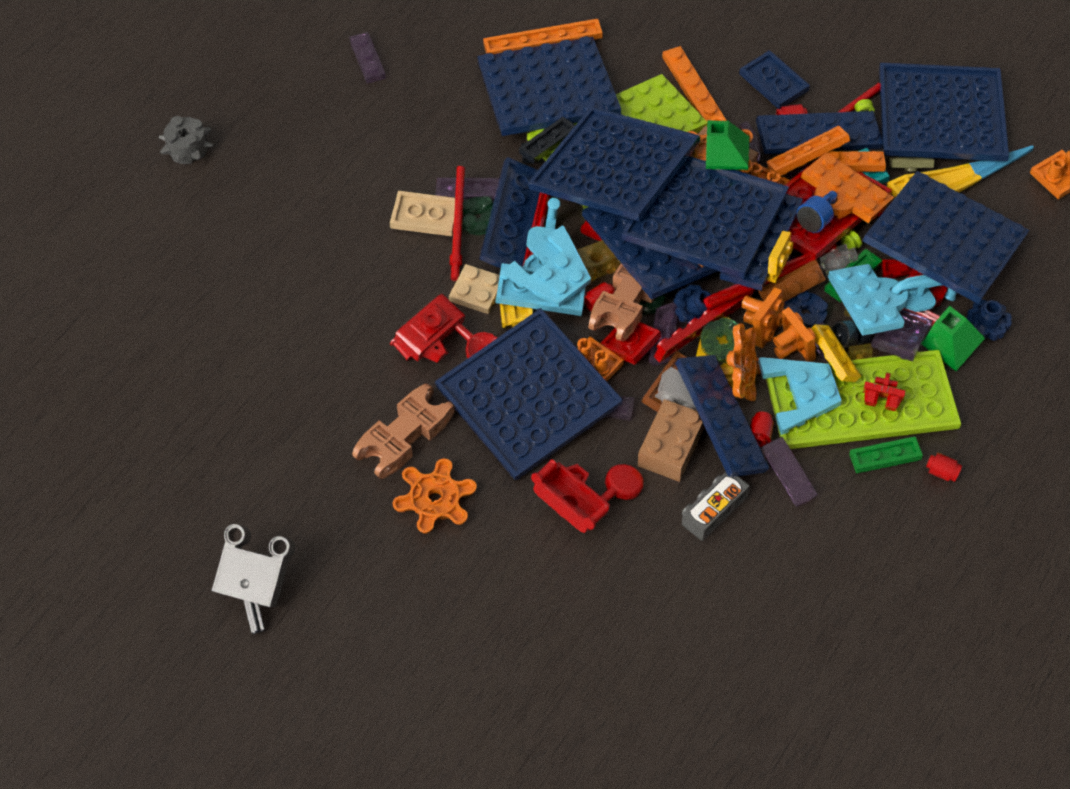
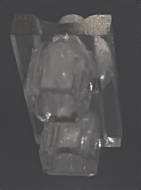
[820,244,858,278]

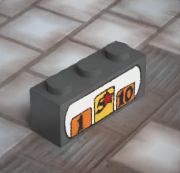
[682,472,749,541]

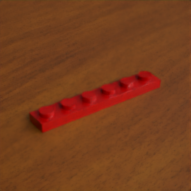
[654,290,755,363]

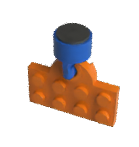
[797,152,894,233]

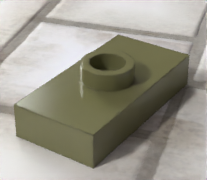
[889,157,934,171]

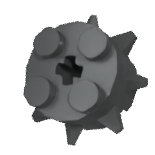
[159,116,213,164]

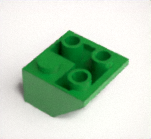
[706,120,749,170]
[922,306,985,372]

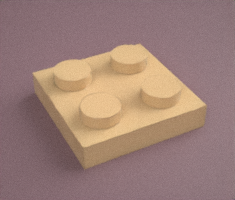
[449,264,500,314]

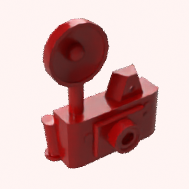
[390,294,498,363]
[531,459,644,533]

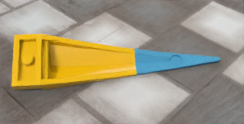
[887,146,1034,197]

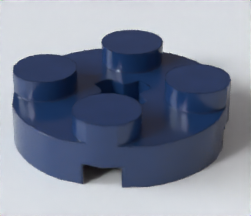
[784,290,828,328]

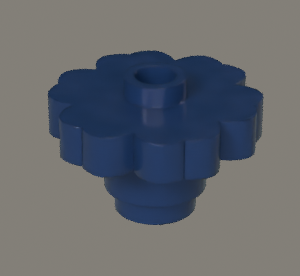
[674,285,714,324]
[966,300,1012,341]

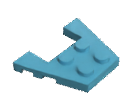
[500,225,591,307]
[758,357,842,435]

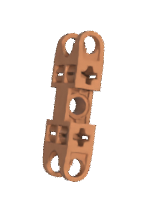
[588,263,654,342]
[352,384,456,479]

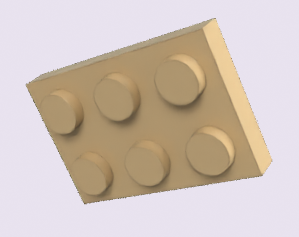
[390,191,455,236]

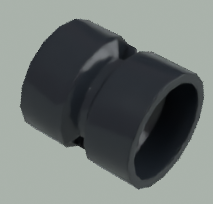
[831,319,872,349]

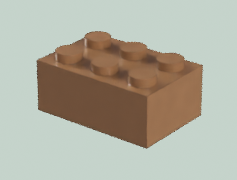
[638,399,705,482]

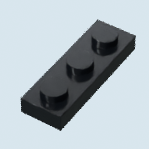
[519,117,575,164]

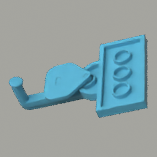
[496,198,585,316]
[828,264,957,336]

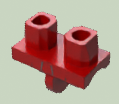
[863,372,906,412]

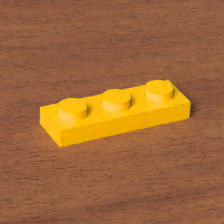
[811,324,861,382]

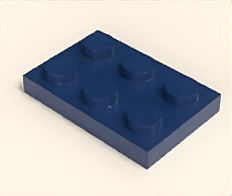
[739,50,810,109]

